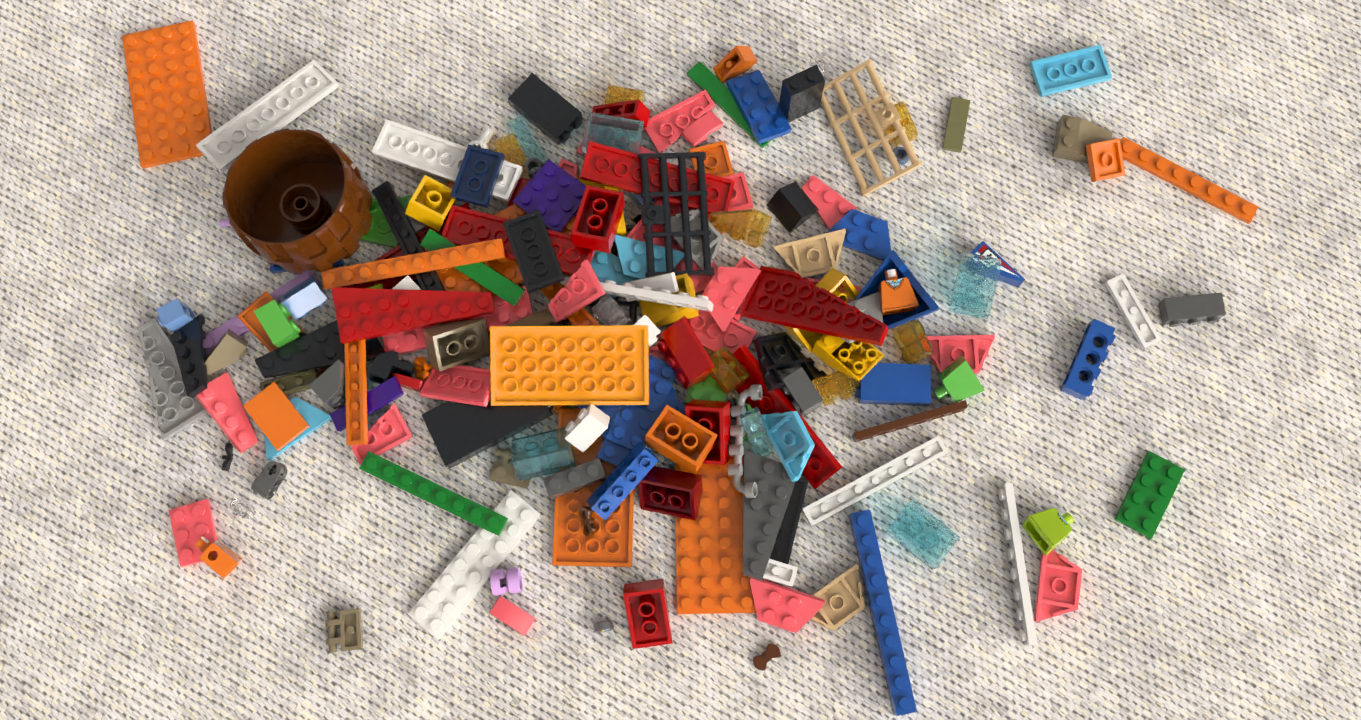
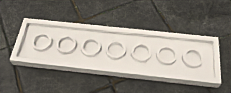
[196,60,339,172]
[371,119,523,202]
[408,490,541,640]

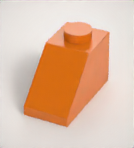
[713,46,758,83]

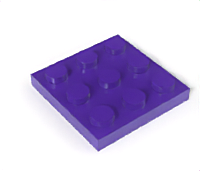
[513,159,586,232]

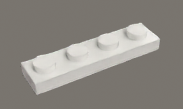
[1104,274,1162,350]

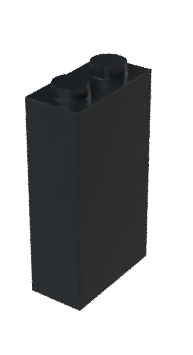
[779,65,825,123]
[508,73,583,145]

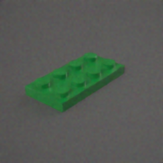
[1114,451,1185,539]

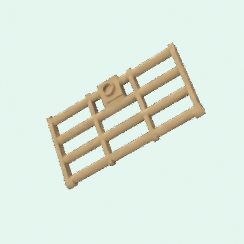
[821,59,923,197]

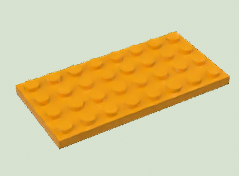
[490,325,649,406]

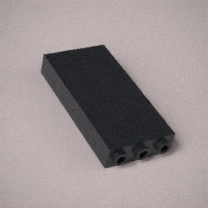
[422,398,554,468]

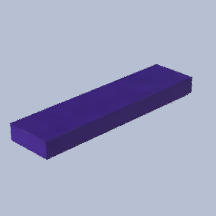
[330,377,404,431]

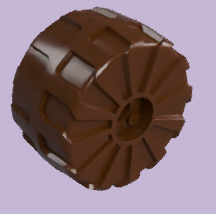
[222,128,373,275]

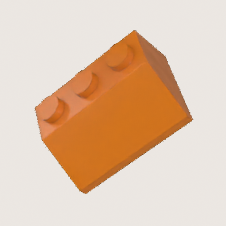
[645,405,717,474]

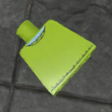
[1022,508,1074,556]

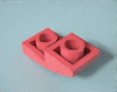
[682,111,723,147]
[489,596,536,636]

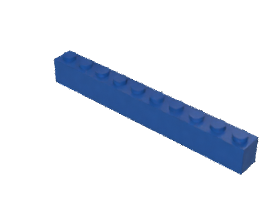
[848,510,917,716]

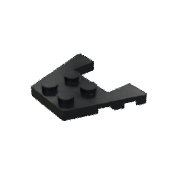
[754,332,826,391]

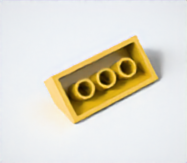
[784,268,859,353]

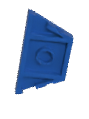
[827,209,891,261]

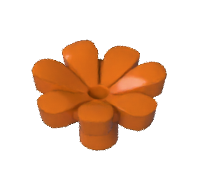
[414,357,433,381]

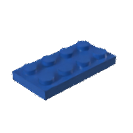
[726,70,792,144]

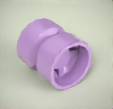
[490,567,522,596]

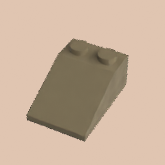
[1052,115,1113,164]
[423,318,490,372]

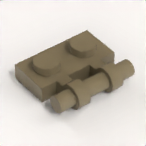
[489,448,536,489]
[325,609,363,653]

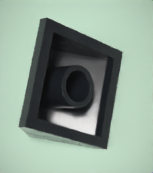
[767,182,819,233]

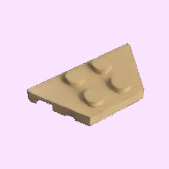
[774,229,846,278]
[811,564,865,631]

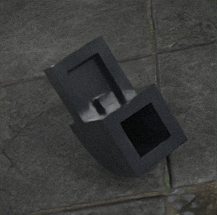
[368,351,414,384]

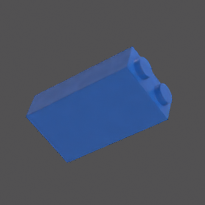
[855,363,931,406]

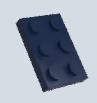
[450,144,505,208]

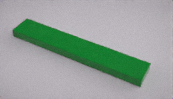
[687,61,773,149]
[420,229,525,306]

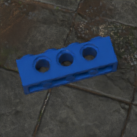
[1060,319,1115,400]
[587,442,659,520]

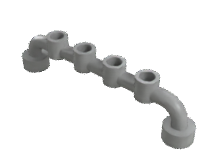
[728,384,763,498]

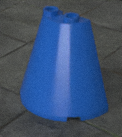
[854,250,940,330]

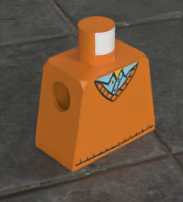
[878,269,919,316]
[194,536,242,579]

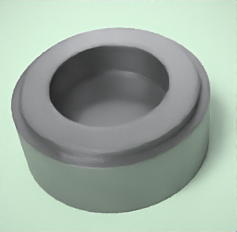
[593,621,614,633]

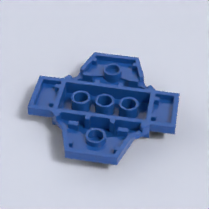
[577,354,685,467]

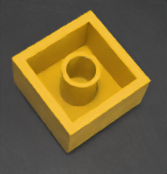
[405,175,456,231]

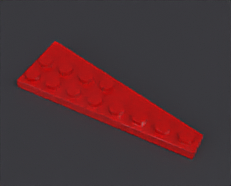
[331,287,495,344]

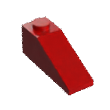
[589,99,650,129]

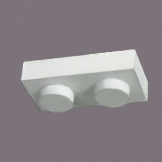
[763,559,798,588]

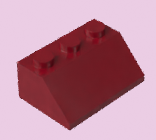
[638,466,703,520]

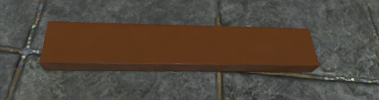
[852,400,968,442]

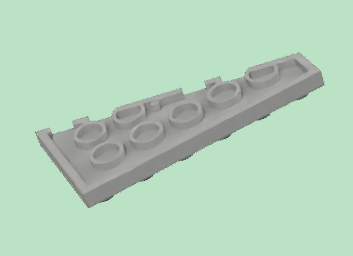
[138,317,209,442]

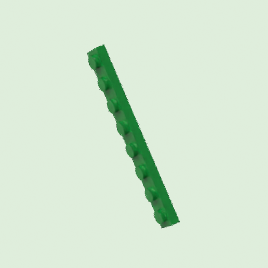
[359,451,508,537]

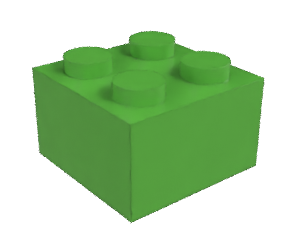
[253,299,301,348]

